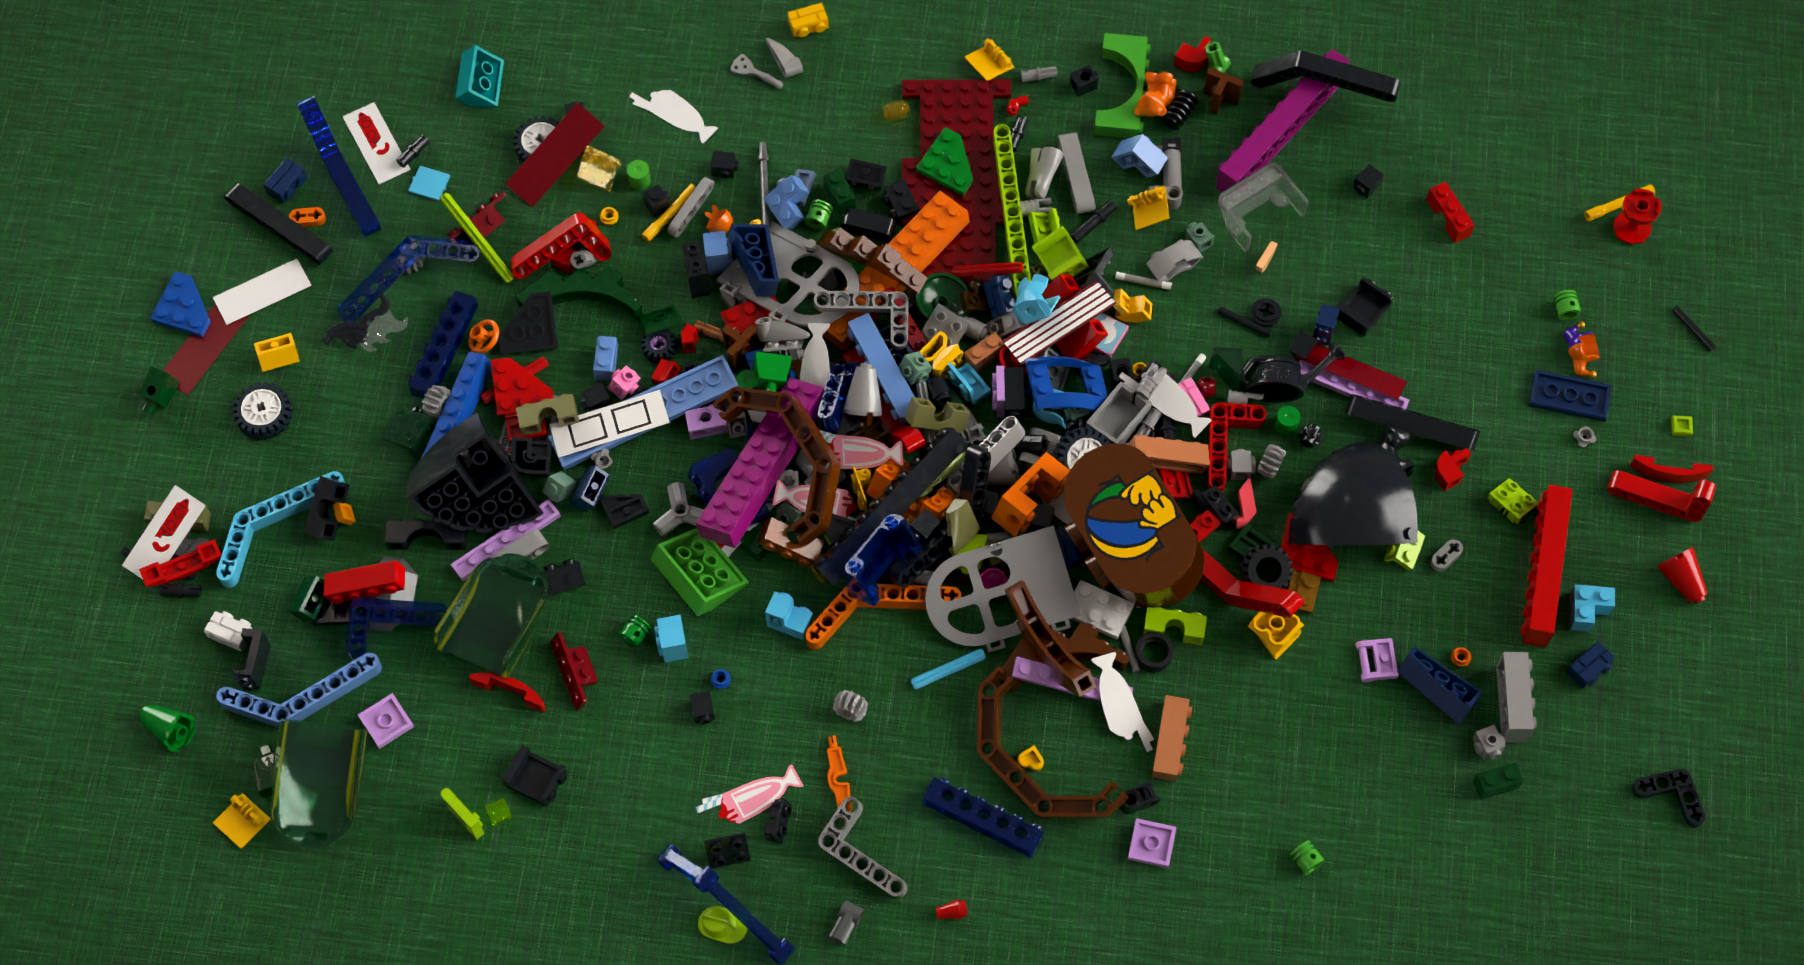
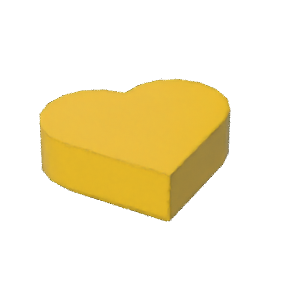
[1017,745,1044,771]

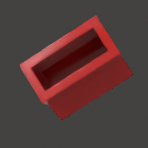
[681,323,699,354]
[651,358,681,385]

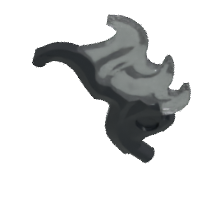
[321,293,408,352]

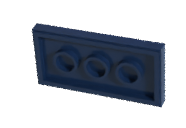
[1529,370,1612,422]

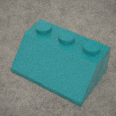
[455,45,504,108]

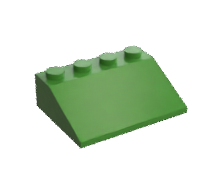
[650,528,749,616]

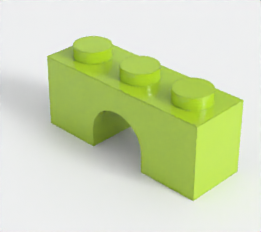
[1143,607,1207,645]

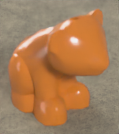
[1134,72,1177,117]

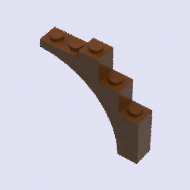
[817,227,928,294]
[1005,580,1097,697]
[996,621,1129,693]

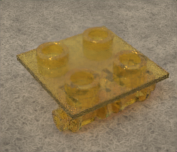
[576,145,622,192]

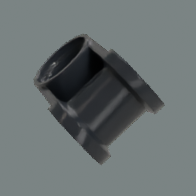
[1120,781,1161,814]

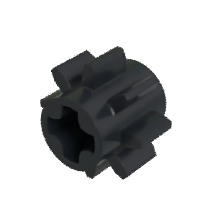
[1298,424,1323,448]

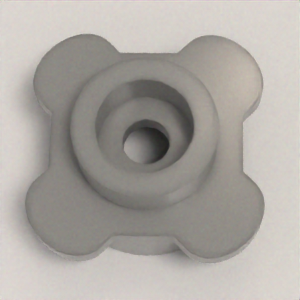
[1573,426,1596,448]
[591,448,613,469]

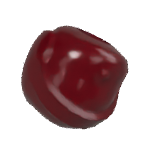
[1197,377,1216,398]

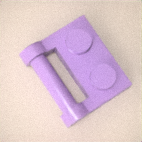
[1355,638,1399,682]

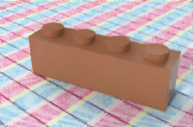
[1128,435,1210,474]
[1152,695,1192,782]

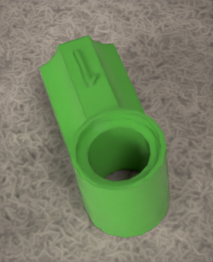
[1205,41,1231,73]

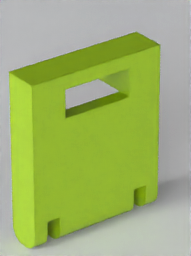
[441,788,484,840]

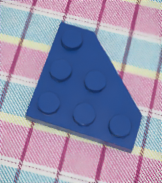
[150,272,211,338]

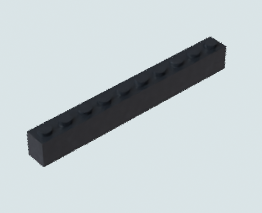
[812,427,969,586]

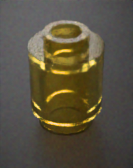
[882,100,910,121]

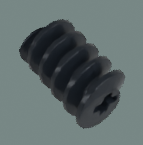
[1161,90,1199,130]

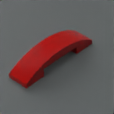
[1630,455,1714,483]
[139,539,222,587]
[469,673,546,713]

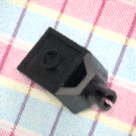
[1073,247,1115,295]

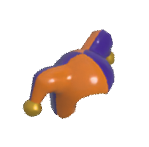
[1563,321,1600,379]

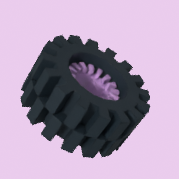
[641,328,677,364]

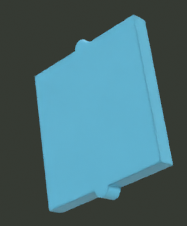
[408,166,450,201]

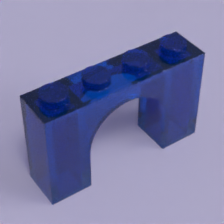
[688,446,770,527]

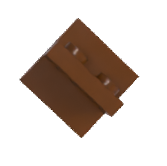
[1204,68,1244,115]
[722,325,759,373]

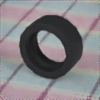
[1135,632,1174,673]

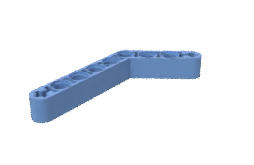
[216,653,382,729]

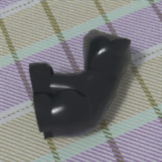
[1378,424,1415,477]

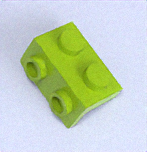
[1028,208,1060,244]
[1384,531,1425,571]

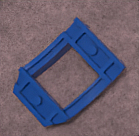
[1025,356,1108,412]

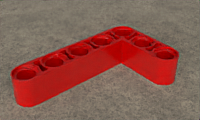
[510,213,612,279]
[1207,403,1267,493]
[1607,471,1716,522]

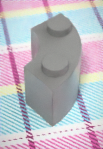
[1146,239,1203,281]

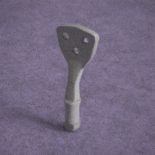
[730,54,783,89]

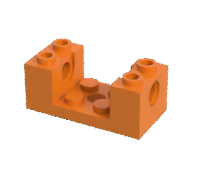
[991,452,1070,537]
[866,458,959,524]

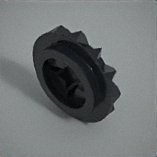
[1251,298,1281,327]

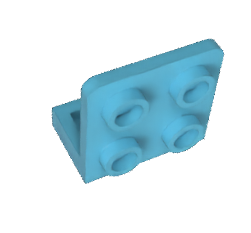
[947,362,991,405]

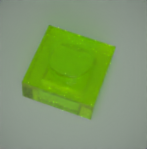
[485,798,513,826]

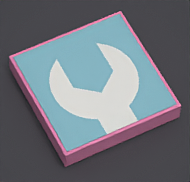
[1093,313,1129,358]

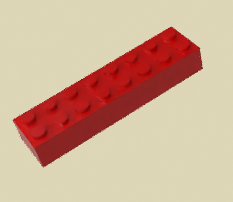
[1520,484,1573,648]

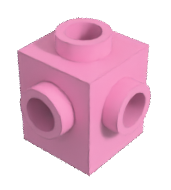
[607,365,640,400]

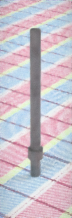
[758,142,770,231]

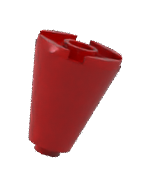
[1657,547,1708,605]

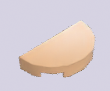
[1255,241,1277,273]

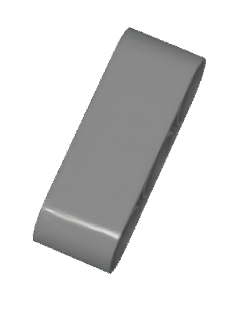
[491,529,550,576]

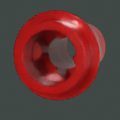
[936,899,968,920]

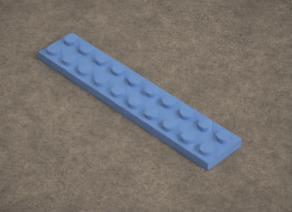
[548,355,739,470]

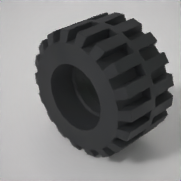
[1240,544,1293,588]

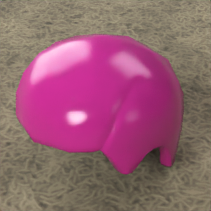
[980,567,1008,598]

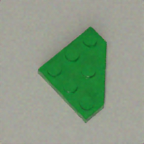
[916,127,973,196]

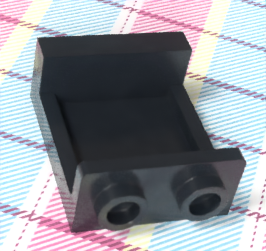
[682,241,710,298]
[1336,277,1393,337]
[232,628,271,691]
[502,745,567,807]

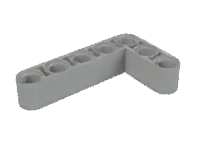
[814,291,908,350]
[818,797,908,898]

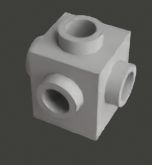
[1472,725,1506,760]

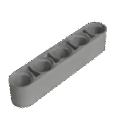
[1057,132,1095,214]
[947,416,1025,496]

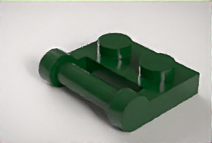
[1229,522,1281,571]

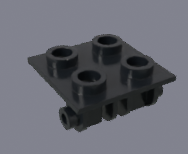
[704,832,751,869]

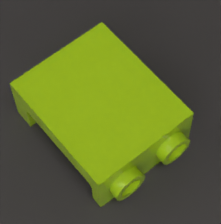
[1032,226,1089,281]

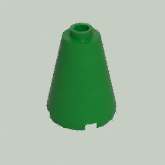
[139,704,196,752]

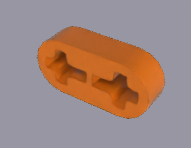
[289,207,326,227]

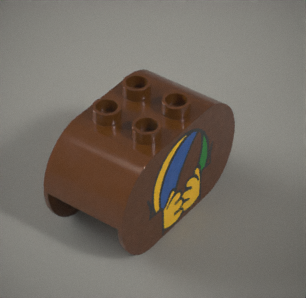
[1064,444,1205,609]

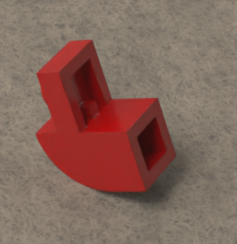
[1173,36,1211,73]
[1434,448,1471,492]

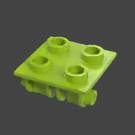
[1487,478,1538,524]

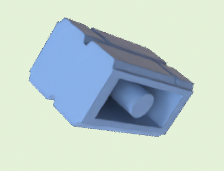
[593,336,619,381]

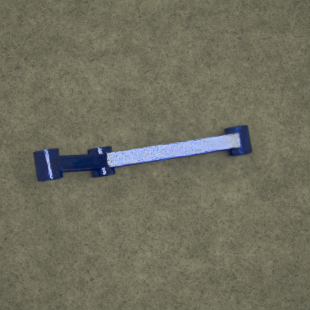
[656,843,796,965]

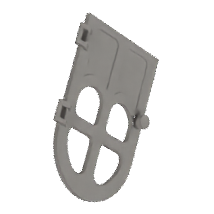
[716,221,860,327]
[925,526,1081,653]

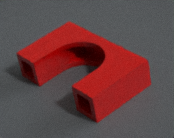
[1041,274,1108,359]

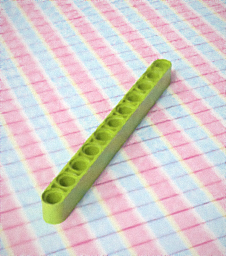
[993,124,1031,299]

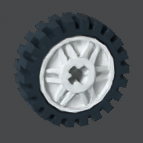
[513,116,559,164]
[233,382,293,440]
[1054,427,1111,470]

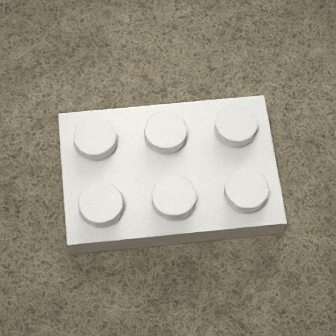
[1071,580,1134,639]

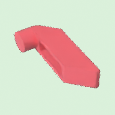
[1235,478,1257,529]

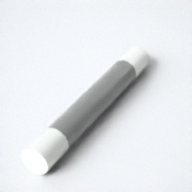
[1115,272,1172,290]
[1179,353,1206,383]

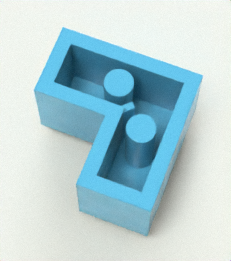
[1570,584,1615,632]
[765,592,813,640]
[654,615,688,663]

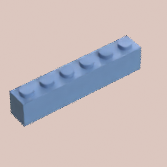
[846,313,915,425]

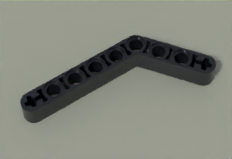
[1251,51,1401,102]
[887,445,991,588]

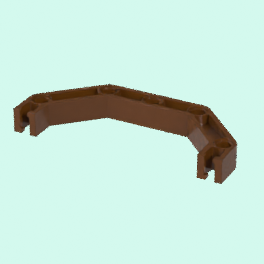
[713,387,841,545]
[977,666,1129,819]

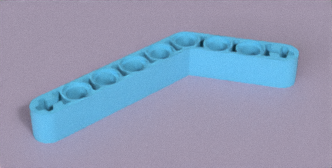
[216,471,345,588]

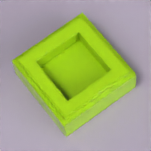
[1671,416,1693,437]

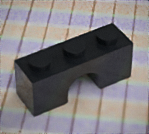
[304,476,350,541]

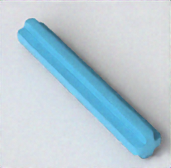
[911,649,986,689]

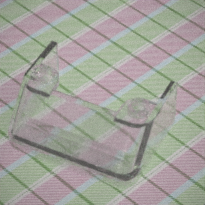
[1218,163,1309,252]

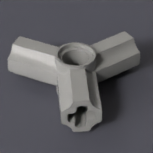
[653,482,704,537]

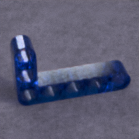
[346,598,451,659]

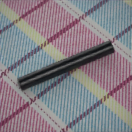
[1672,305,1716,351]
[1218,306,1272,337]

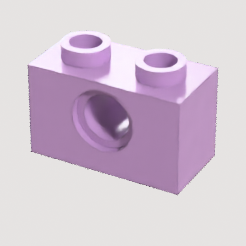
[685,404,728,440]

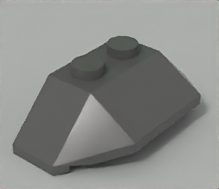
[370,556,419,633]

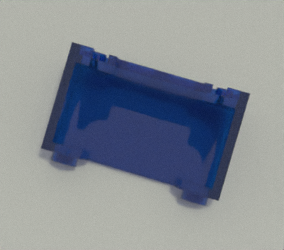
[845,514,922,606]

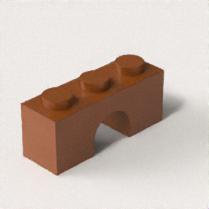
[758,517,824,567]

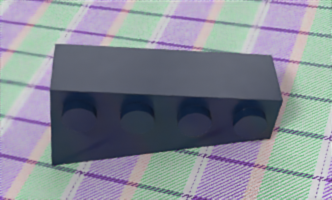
[1397,647,1483,725]

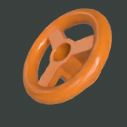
[468,319,499,354]

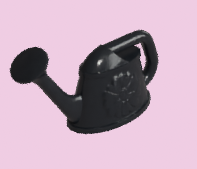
[1239,343,1346,403]

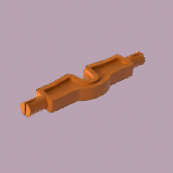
[827,735,852,825]

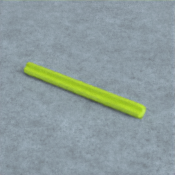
[440,193,515,283]

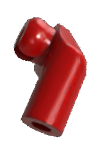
[1006,95,1029,116]

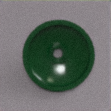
[915,273,970,320]

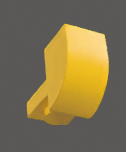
[1113,289,1152,323]

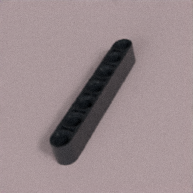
[224,183,333,265]
[1345,394,1480,450]

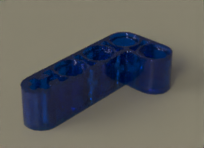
[817,362,860,431]

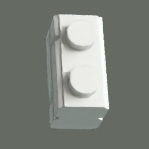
[204,611,252,652]

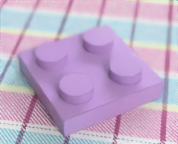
[992,366,1005,417]
[358,693,414,749]
[1128,818,1177,868]

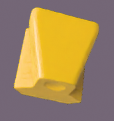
[920,331,964,379]
[1248,612,1304,659]

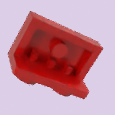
[1190,509,1221,543]

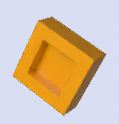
[333,502,356,525]

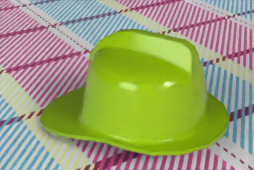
[698,906,747,944]

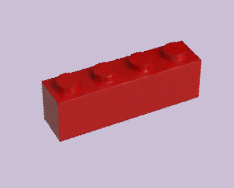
[324,560,406,604]

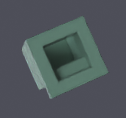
[1185,222,1215,253]
[1063,408,1094,423]

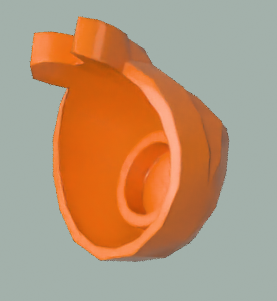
[705,205,733,233]

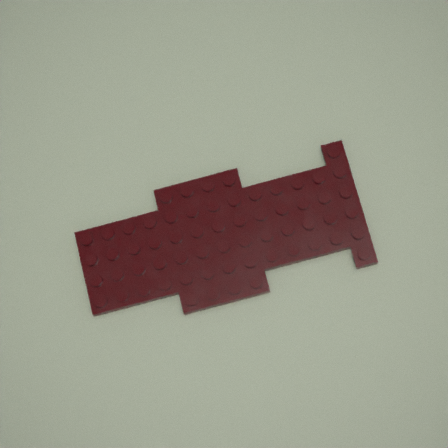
[902,79,1014,291]

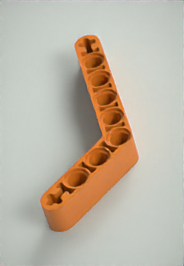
[805,583,961,650]

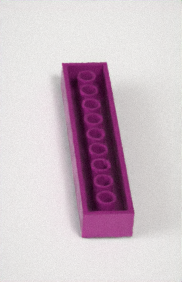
[1216,49,1350,200]
[696,377,828,548]

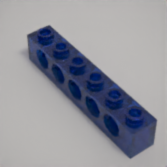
[408,290,479,398]
[923,777,1044,859]

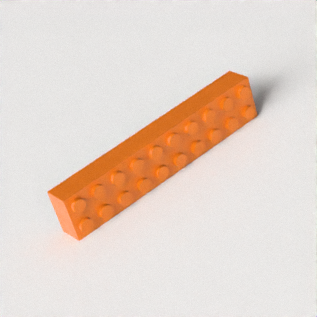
[821,191,970,352]

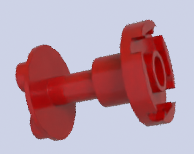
[1613,189,1662,244]

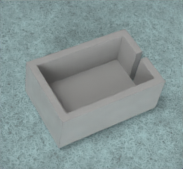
[1085,382,1152,444]

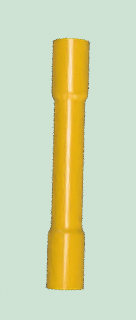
[641,184,696,242]
[1584,184,1655,222]

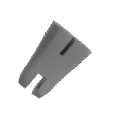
[1025,147,1064,199]

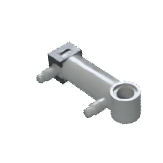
[1148,138,1183,210]

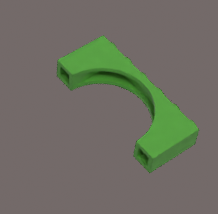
[1094,33,1151,139]

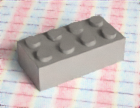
[1496,652,1537,743]

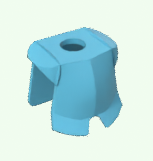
[1013,274,1060,324]
[1032,389,1067,429]

